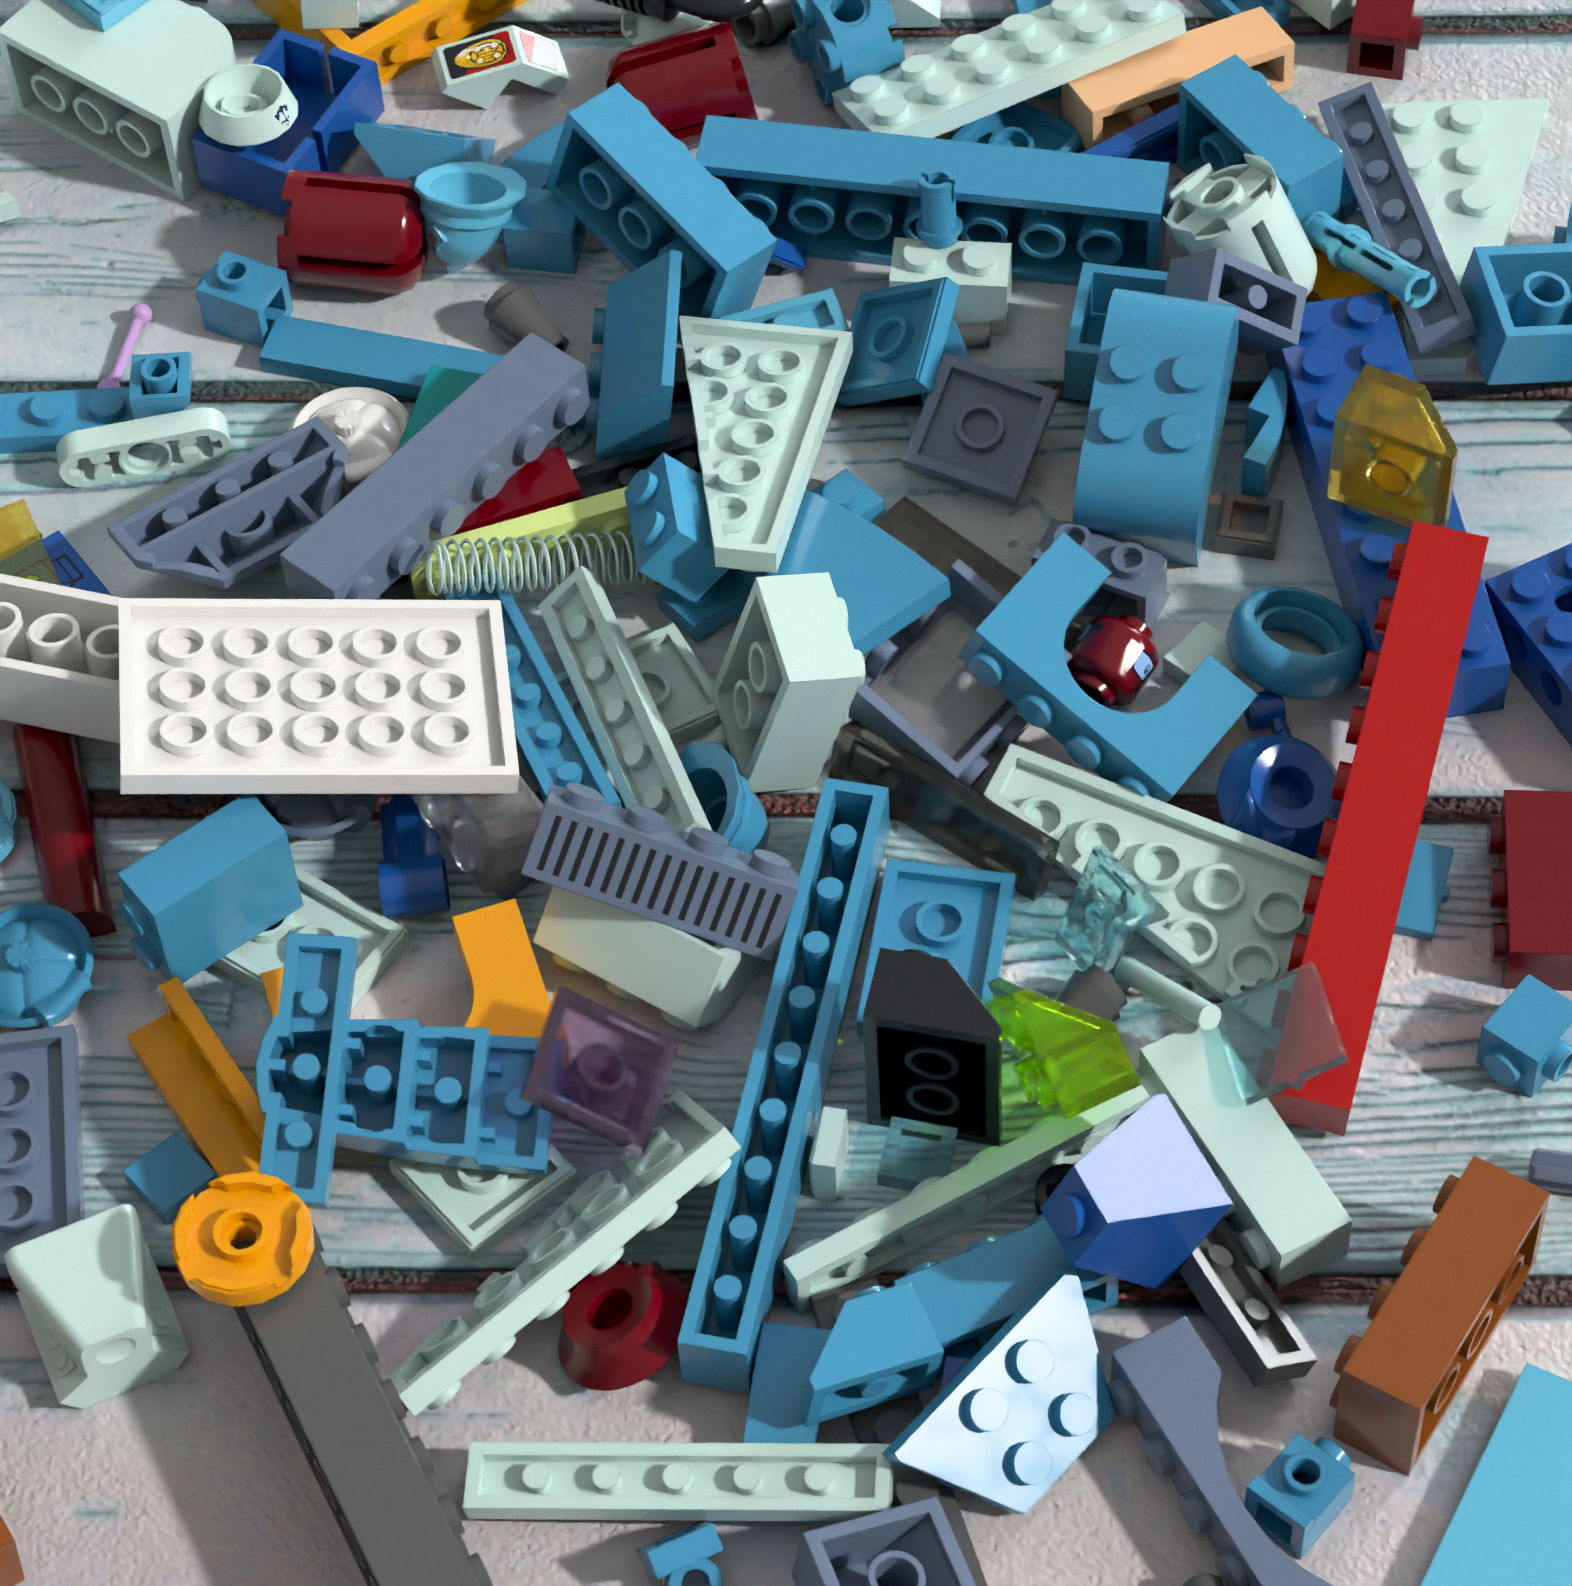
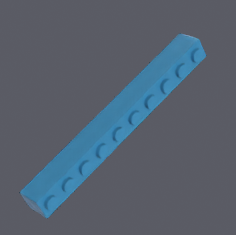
[677,778,890,1394]

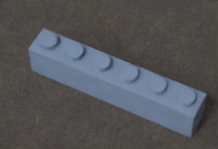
[280,332,590,600]

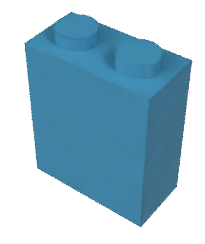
[117,794,304,983]

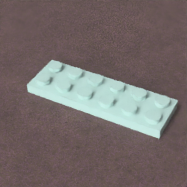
[832,0,1187,138]

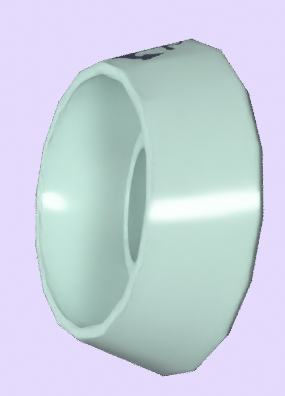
[199,64,298,147]

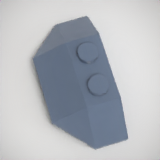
[107,416,349,589]

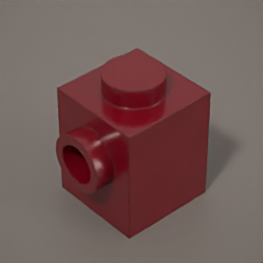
[1347,0,1424,80]

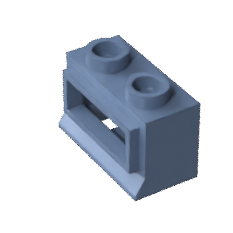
[1031,518,1170,630]

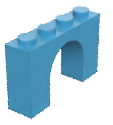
[957,532,1258,803]

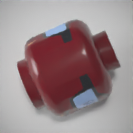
[1067,614,1159,708]

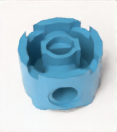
[788,0,905,106]

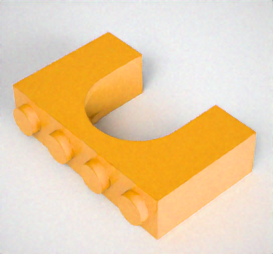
[260,899,564,1064]

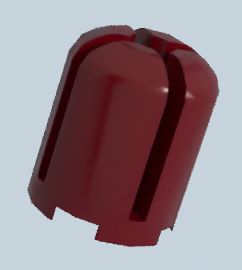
[605,21,758,149]
[277,169,430,294]

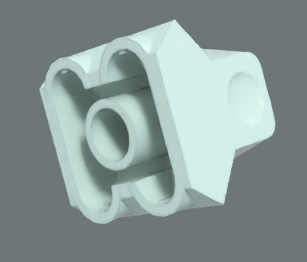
[4,1204,191,1409]

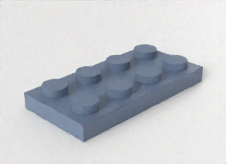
[0,1024,85,1278]

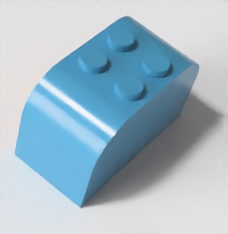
[1073,288,1240,567]

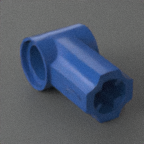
[378,794,450,918]

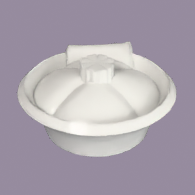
[288,387,410,495]

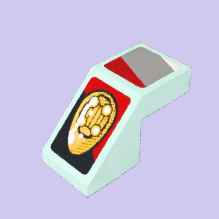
[431,25,569,109]

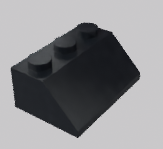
[863,948,1002,1146]

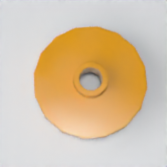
[171,1171,314,1307]

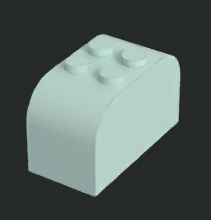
[0,0,237,202]

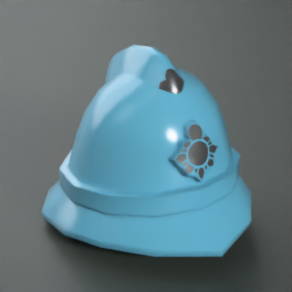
[413,162,527,272]

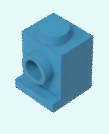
[1244,1433,1356,1560]

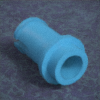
[916,168,963,249]

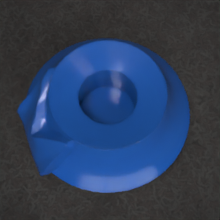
[1217,735,1343,858]

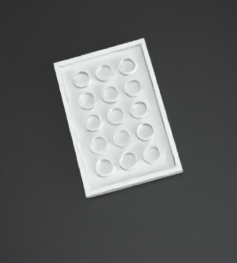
[118,598,519,794]

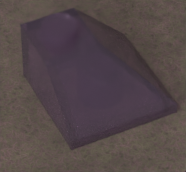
[519,985,679,1155]

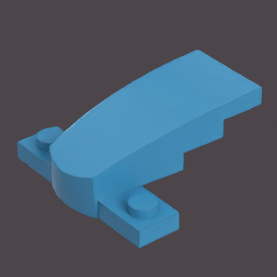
[656,468,951,656]
[256,932,560,1210]

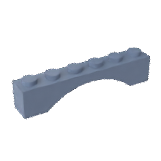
[1107,1316,1333,1586]

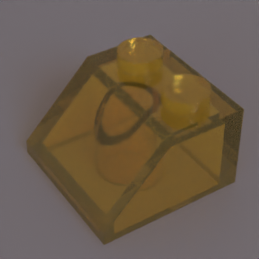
[1327,364,1458,528]

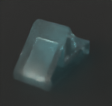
[1054,844,1170,977]

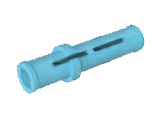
[1301,210,1436,308]

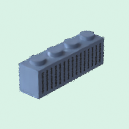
[521,783,799,962]

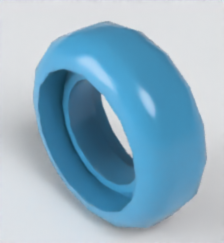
[1225,586,1364,700]

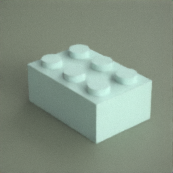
[712,572,865,793]

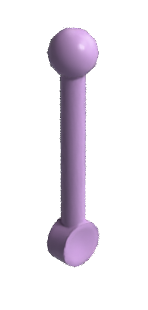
[97,303,152,389]

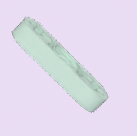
[56,407,231,488]

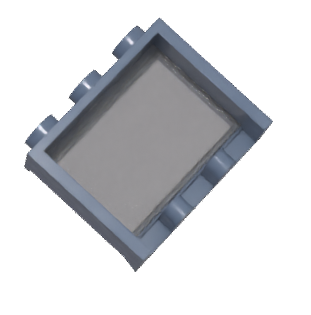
[848,559,1073,803]

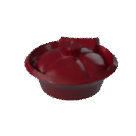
[558,1260,689,1391]

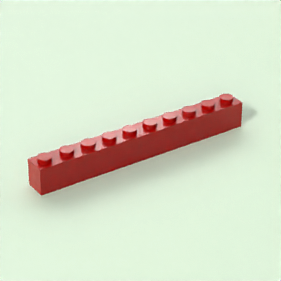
[1258,521,1489,1136]

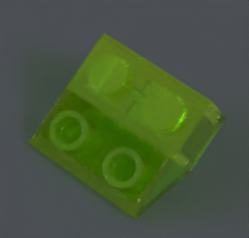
[985,977,1141,1119]

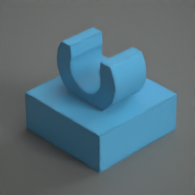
[637,1521,724,1586]

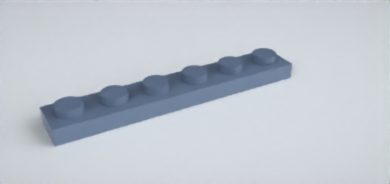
[1318,81,1477,355]

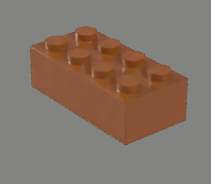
[1329,1156,1550,1476]

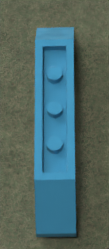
[0,352,193,454]

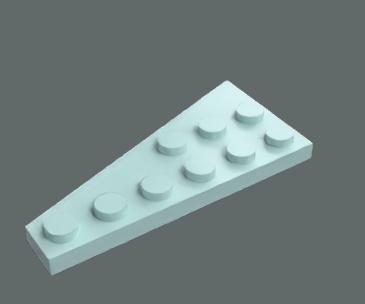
[983,743,1326,1048]

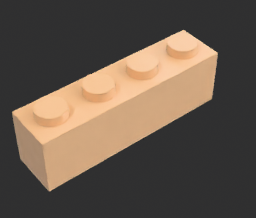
[1061,6,1295,150]

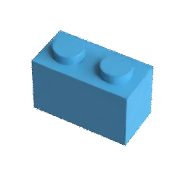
[624,452,730,603]

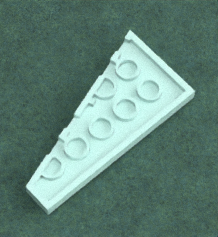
[1381,98,1549,375]
[679,315,853,573]
[387,1089,741,1416]

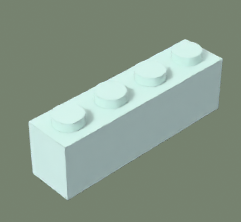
[1137,1024,1352,1290]

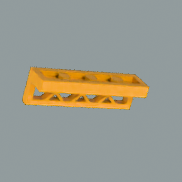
[127,976,312,1210]

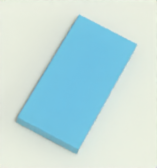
[1420,1363,1572,1586]

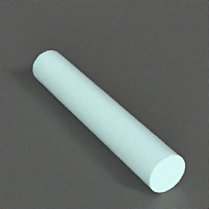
[1115,957,1221,1030]

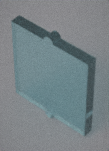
[1216,961,1349,1107]

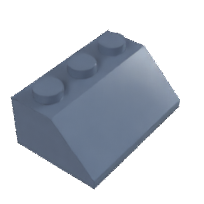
[792,1496,976,1586]

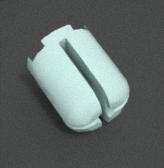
[1163,154,1317,296]

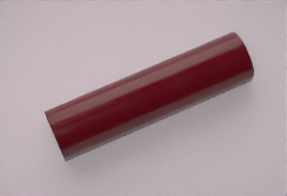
[12,723,117,938]

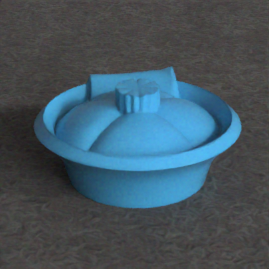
[0,903,94,1028]

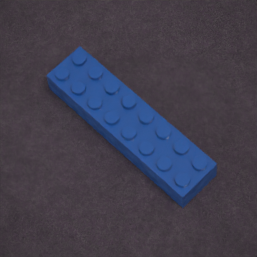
[1265,291,1511,718]

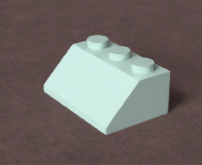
[533,885,767,1030]

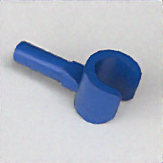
[1244,691,1293,737]

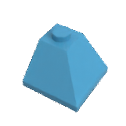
[354,123,496,183]

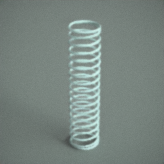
[425,531,660,597]

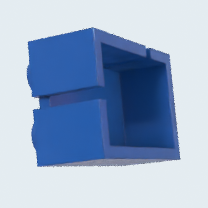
[191,28,385,217]

